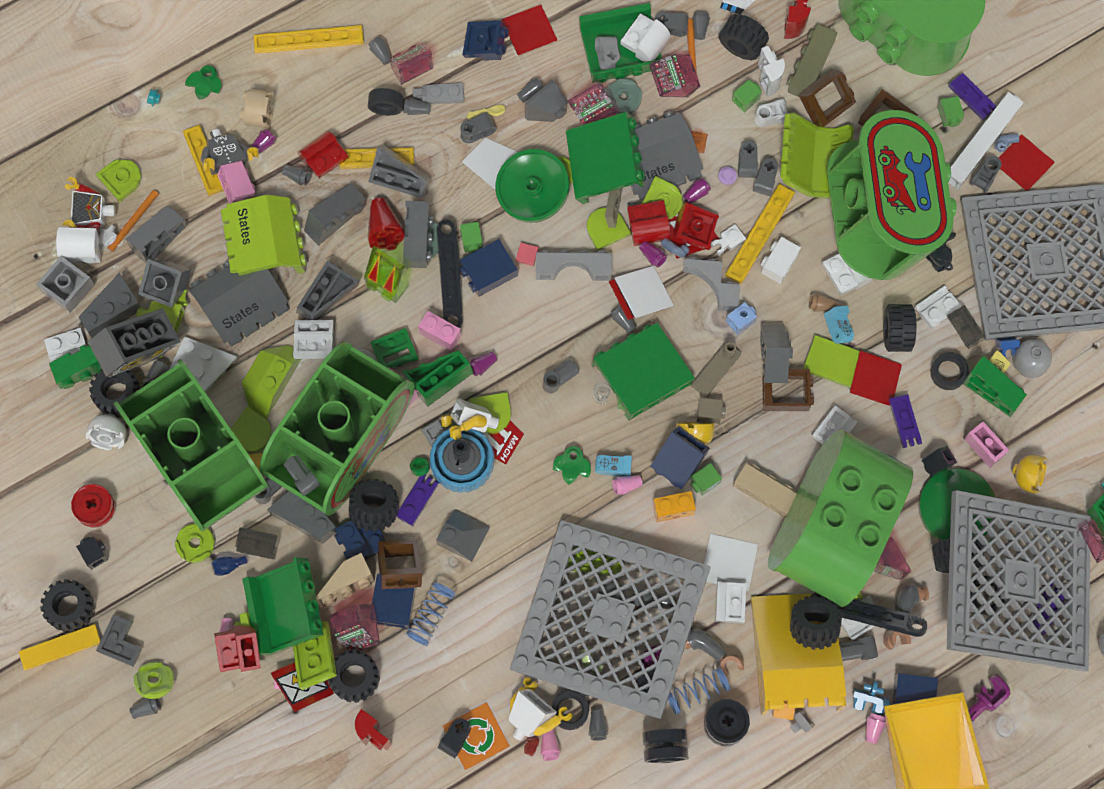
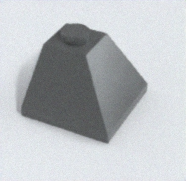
[525,80,567,122]
[138,258,191,308]
[436,510,490,562]

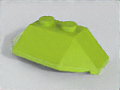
[242,345,302,419]

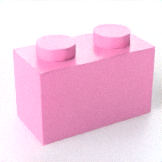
[217,161,256,204]
[418,311,461,352]
[964,422,1009,468]

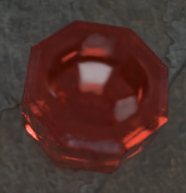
[524,736,540,757]

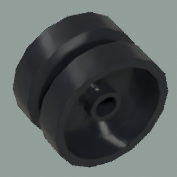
[704,699,750,747]
[642,729,689,764]

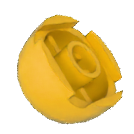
[676,422,714,445]
[1013,454,1047,494]

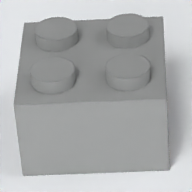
[36,256,94,313]

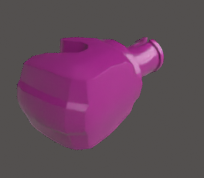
[968,674,1011,722]

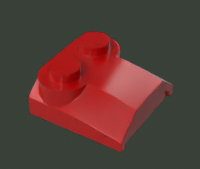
[673,202,719,250]

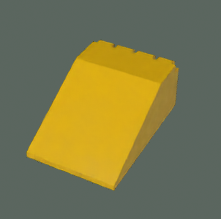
[751,593,846,715]
[884,693,990,789]

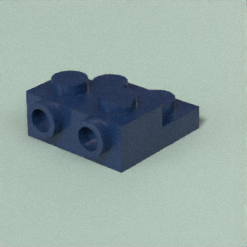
[462,20,509,61]
[334,521,386,560]

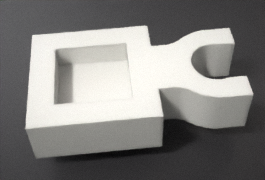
[710,225,746,256]

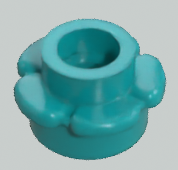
[147,89,161,106]

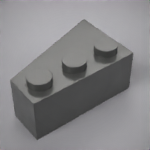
[368,144,431,198]
[304,183,366,246]
[403,201,433,268]
[126,205,187,264]
[296,261,359,320]
[79,273,140,338]
[760,324,793,383]
[267,491,336,544]

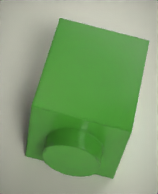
[732,80,762,113]
[937,96,964,127]
[460,222,483,253]
[690,463,722,496]

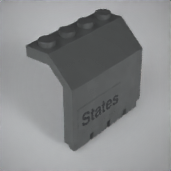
[631,110,703,201]
[188,258,289,347]

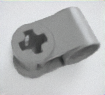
[595,37,620,70]

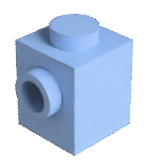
[726,302,757,336]

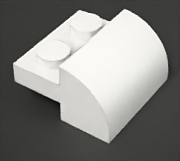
[620,14,670,62]
[758,46,785,97]
[56,227,101,263]
[822,254,873,296]
[293,320,334,359]

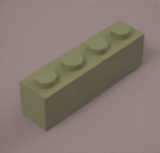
[787,24,838,97]

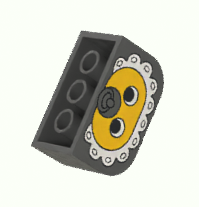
[88,308,181,378]

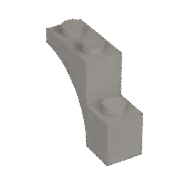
[683,257,740,312]

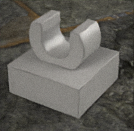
[790,710,815,733]

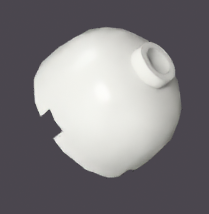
[86,414,126,450]

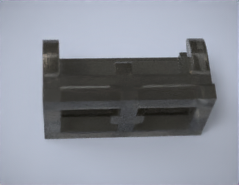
[946,305,985,349]
[235,527,280,560]

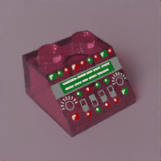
[390,43,433,85]
[649,54,701,98]
[567,82,620,125]
[874,537,911,581]
[330,604,380,652]

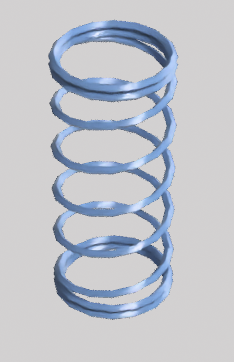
[406,582,456,646]
[668,667,730,715]

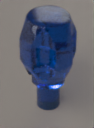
[211,556,247,576]

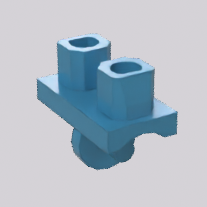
[852,680,890,716]

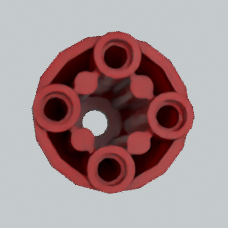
[367,198,405,251]

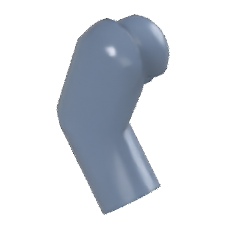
[995,133,1019,152]
[661,239,689,258]

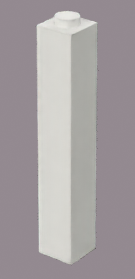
[948,92,1024,190]

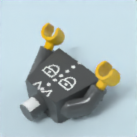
[200,129,259,175]

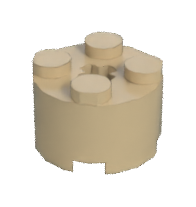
[240,89,274,128]

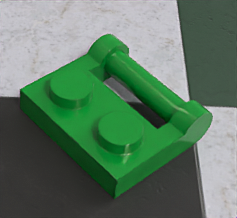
[370,328,419,369]

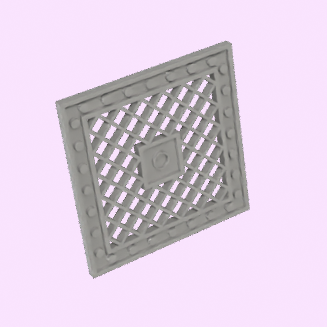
[960,184,1104,341]
[947,490,1091,672]
[510,520,711,719]

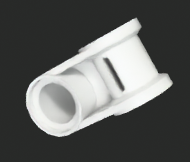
[754,99,790,127]

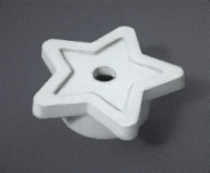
[99,225,117,246]

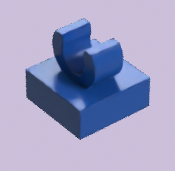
[996,338,1020,357]

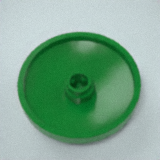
[495,149,570,223]
[918,469,996,541]

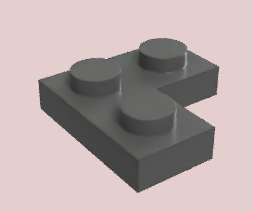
[96,615,142,667]

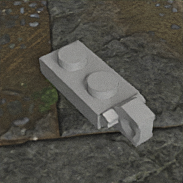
[412,83,464,105]

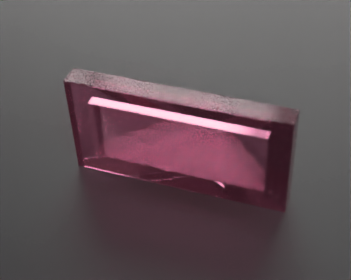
[1079,519,1104,563]

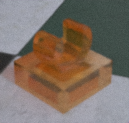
[691,131,708,154]

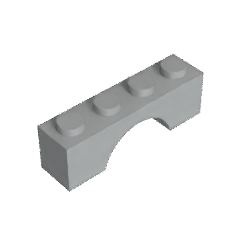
[536,250,612,281]

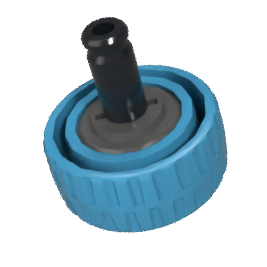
[430,429,495,493]

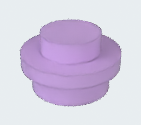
[718,167,737,185]

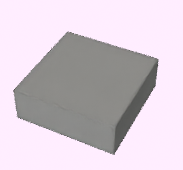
[421,420,444,447]

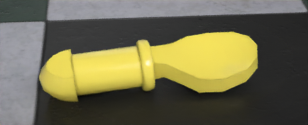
[467,105,505,119]

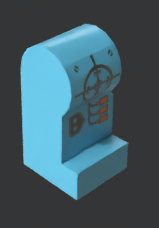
[824,306,854,344]
[595,455,632,477]

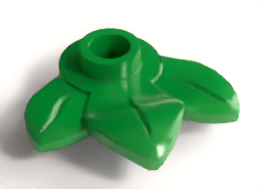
[185,65,222,100]
[553,446,591,485]

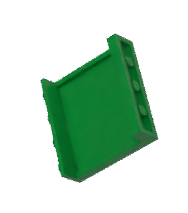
[578,3,664,83]
[566,112,645,204]
[592,323,695,421]
[242,557,324,655]

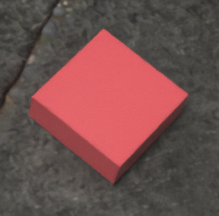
[516,243,539,266]

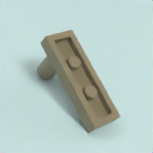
[605,188,623,228]
[691,342,742,398]

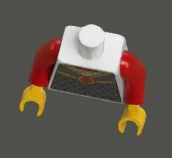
[62,177,116,230]

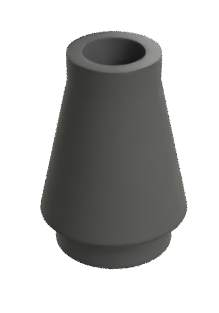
[692,11,710,40]
[368,36,393,65]
[517,78,543,103]
[403,97,430,115]
[282,165,311,186]
[611,306,637,333]
[129,698,161,719]
[588,710,608,741]

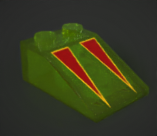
[364,246,409,303]

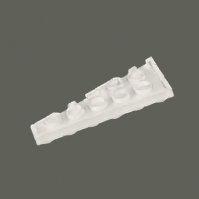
[137,337,238,441]

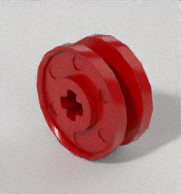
[71,484,116,528]

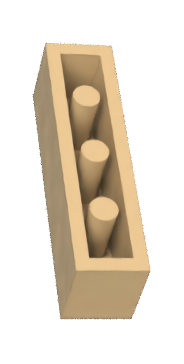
[733,463,797,518]

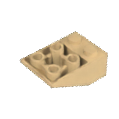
[316,553,374,608]

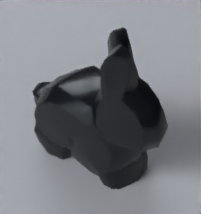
[926,232,956,272]

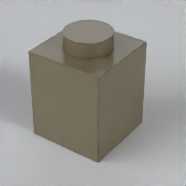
[697,398,726,424]

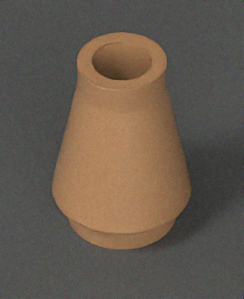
[809,293,838,312]

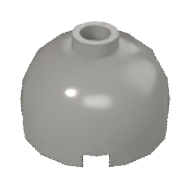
[1012,339,1052,378]

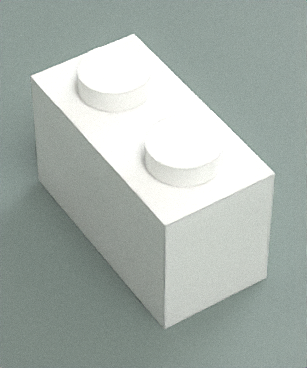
[760,237,801,284]

